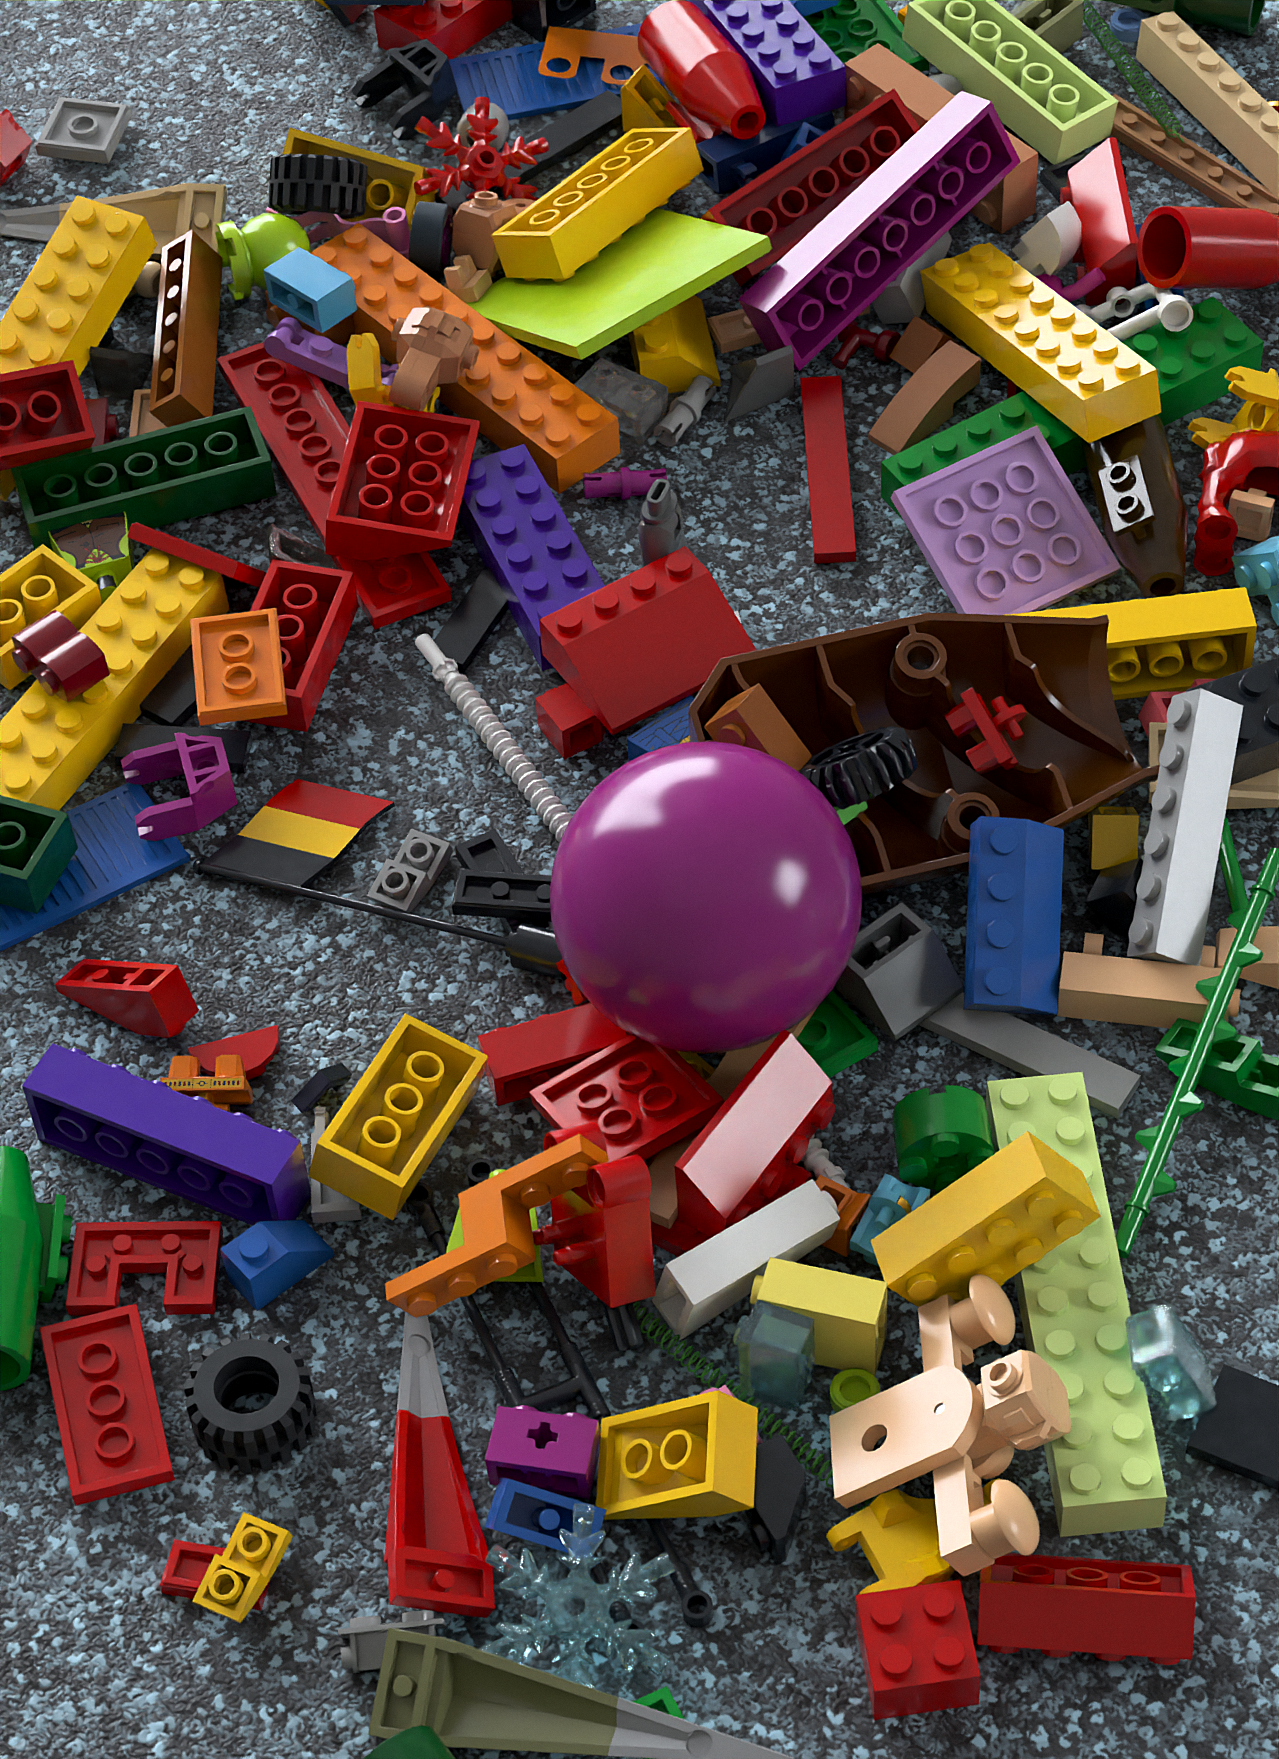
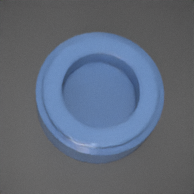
[1110,8,1147,42]

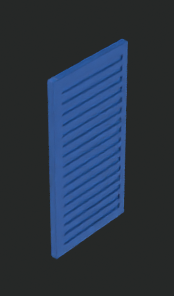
[449,23,664,121]
[0,783,190,951]

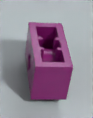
[485,1405,600,1499]

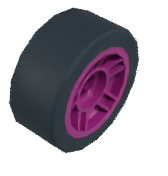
[409,201,453,278]

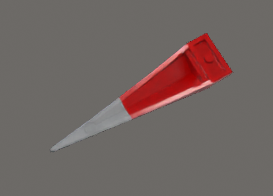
[384,1312,495,1618]

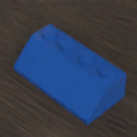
[963,816,1064,1015]

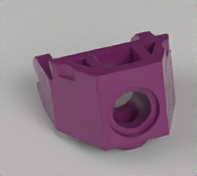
[120,733,238,841]

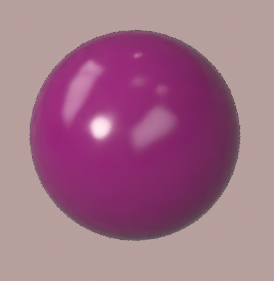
[550,742,862,1054]

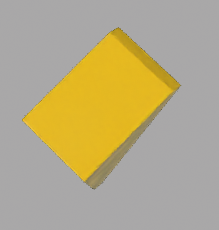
[620,64,678,132]

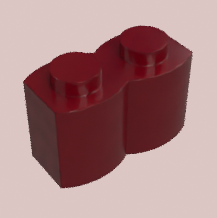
[12,610,110,702]

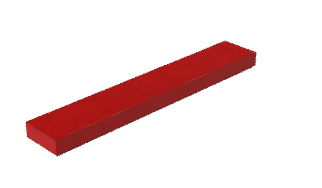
[800,376,856,564]

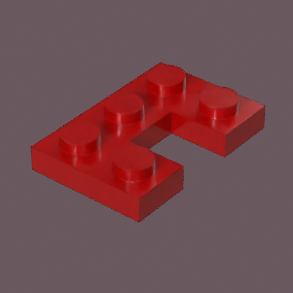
[66,1221,223,1316]

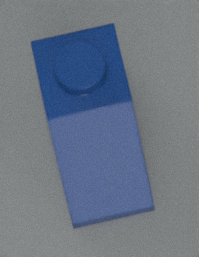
[220,1220,334,1311]
[485,1477,606,1560]

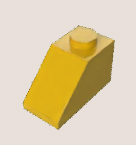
[1088,806,1139,873]

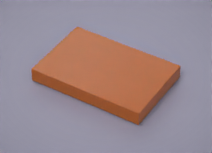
[190,608,287,726]

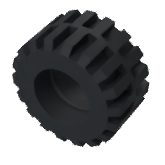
[268,154,368,219]
[184,1333,317,1473]

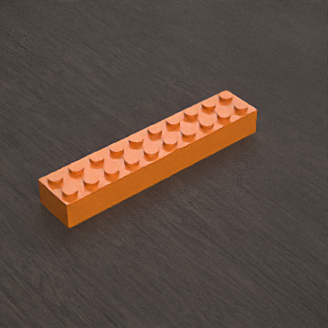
[310,223,621,494]

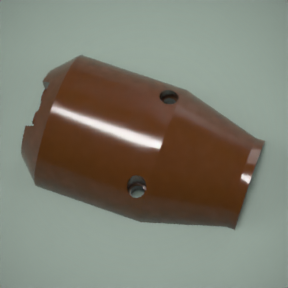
[688,612,1160,896]

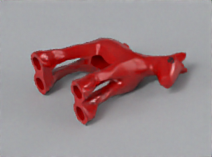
[1193,429,1279,576]

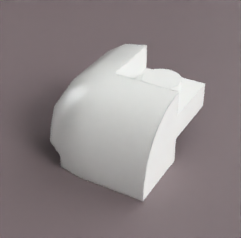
[1012,201,1082,277]

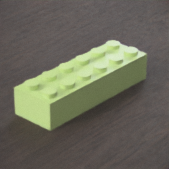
[902,0,1118,165]

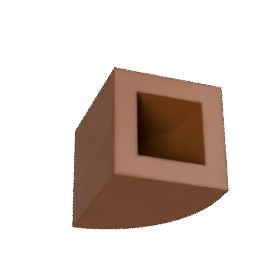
[889,315,961,373]

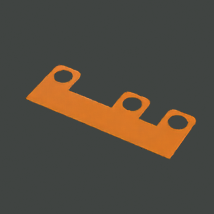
[538,26,647,85]

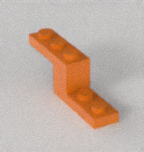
[385,1134,609,1318]

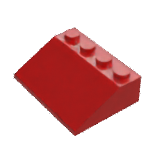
[325,400,480,561]
[539,546,756,735]

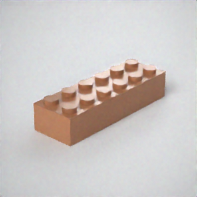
[844,43,1038,234]

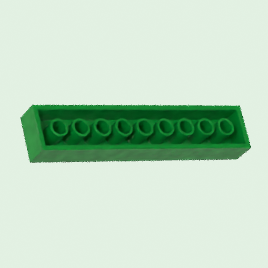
[881,296,1264,518]

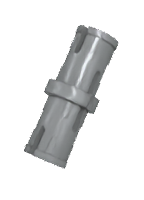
[654,375,717,447]

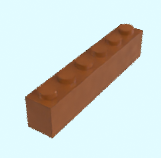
[149,230,223,427]

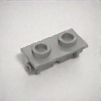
[338,1610,446,1673]

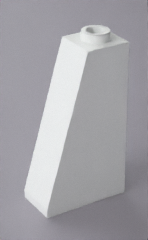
[652,1179,841,1341]

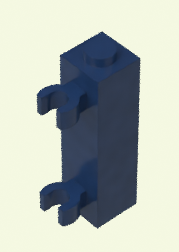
[696,110,835,194]

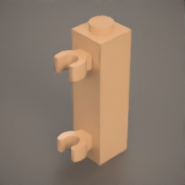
[1057,933,1241,1029]

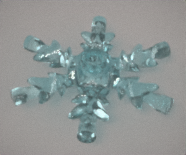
[479,1503,675,1689]

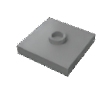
[35,97,132,164]

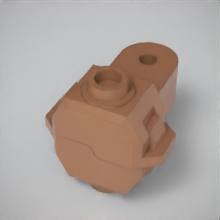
[449,191,536,277]
[389,307,480,411]

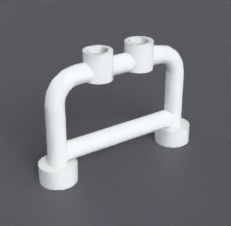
[1076,283,1193,342]

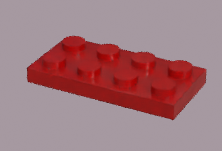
[40,1303,175,1506]

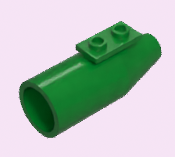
[0,1146,72,1391]

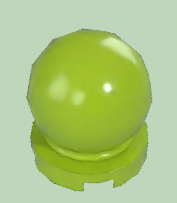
[215,213,311,301]

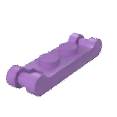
[264,317,399,389]

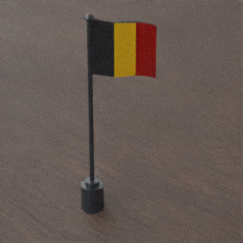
[193,779,567,980]

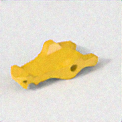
[826,1478,1000,1594]

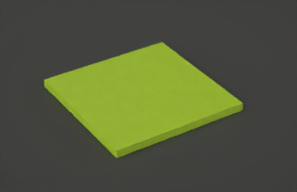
[466,208,772,360]

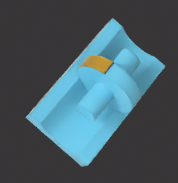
[850,1173,930,1266]

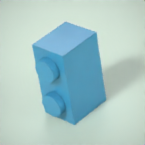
[264,247,357,333]

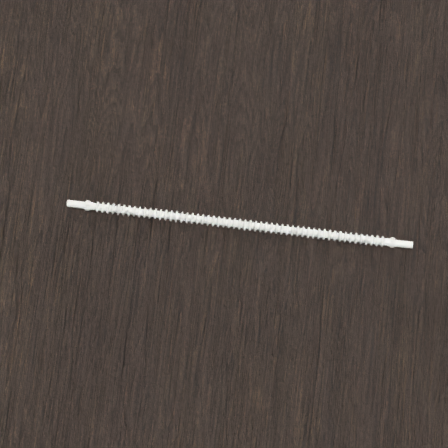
[415,634,859,1224]

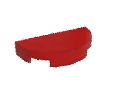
[188,1025,281,1081]

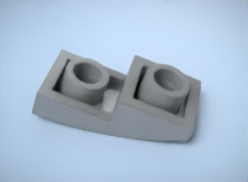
[367,829,453,913]

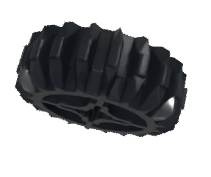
[799,726,918,810]

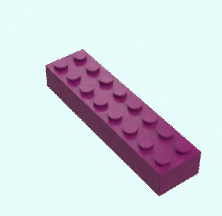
[738,91,1021,371]

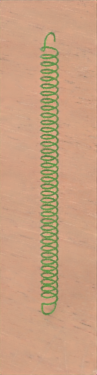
[1083,0,1184,143]
[633,1301,874,1511]

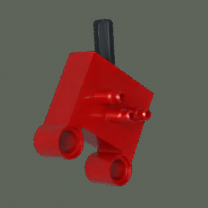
[532,1121,656,1352]

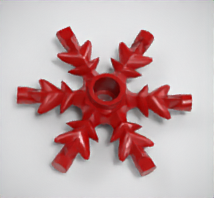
[414,96,549,201]

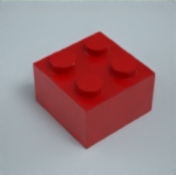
[855,1580,981,1720]

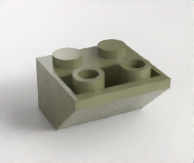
[1009,0,1084,54]

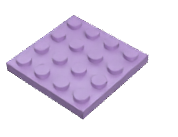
[891,425,1121,615]

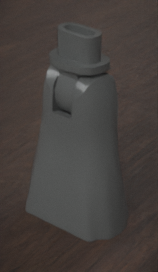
[638,479,690,567]

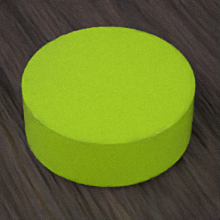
[830,1368,880,1413]

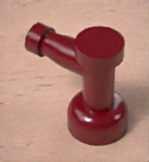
[831,321,900,370]

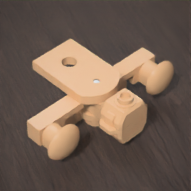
[829,1274,1071,1577]

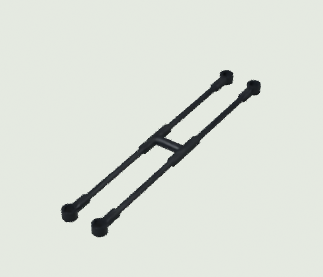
[405,1158,714,1657]

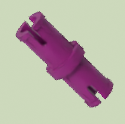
[583,467,667,500]

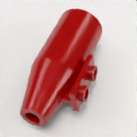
[637,0,766,144]
[1137,206,1279,290]

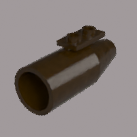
[1081,414,1188,599]

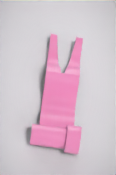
[266,207,410,260]

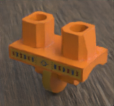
[160,1055,253,1112]

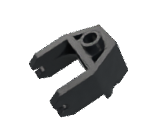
[351,39,458,141]

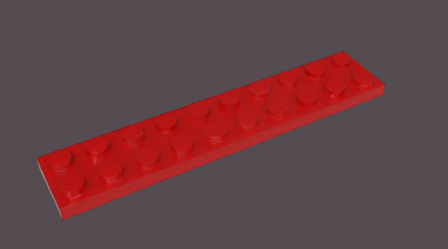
[217,342,452,630]

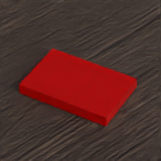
[127,522,267,588]

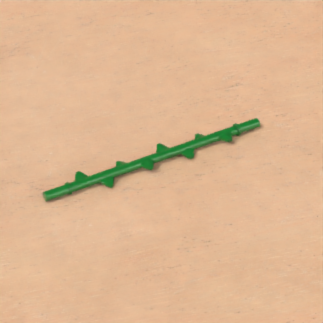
[1115,848,1279,1258]

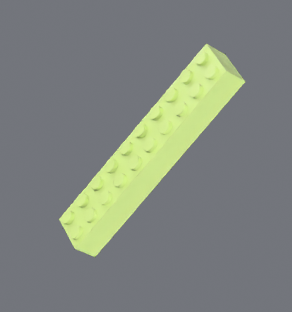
[986,1072,1167,1537]

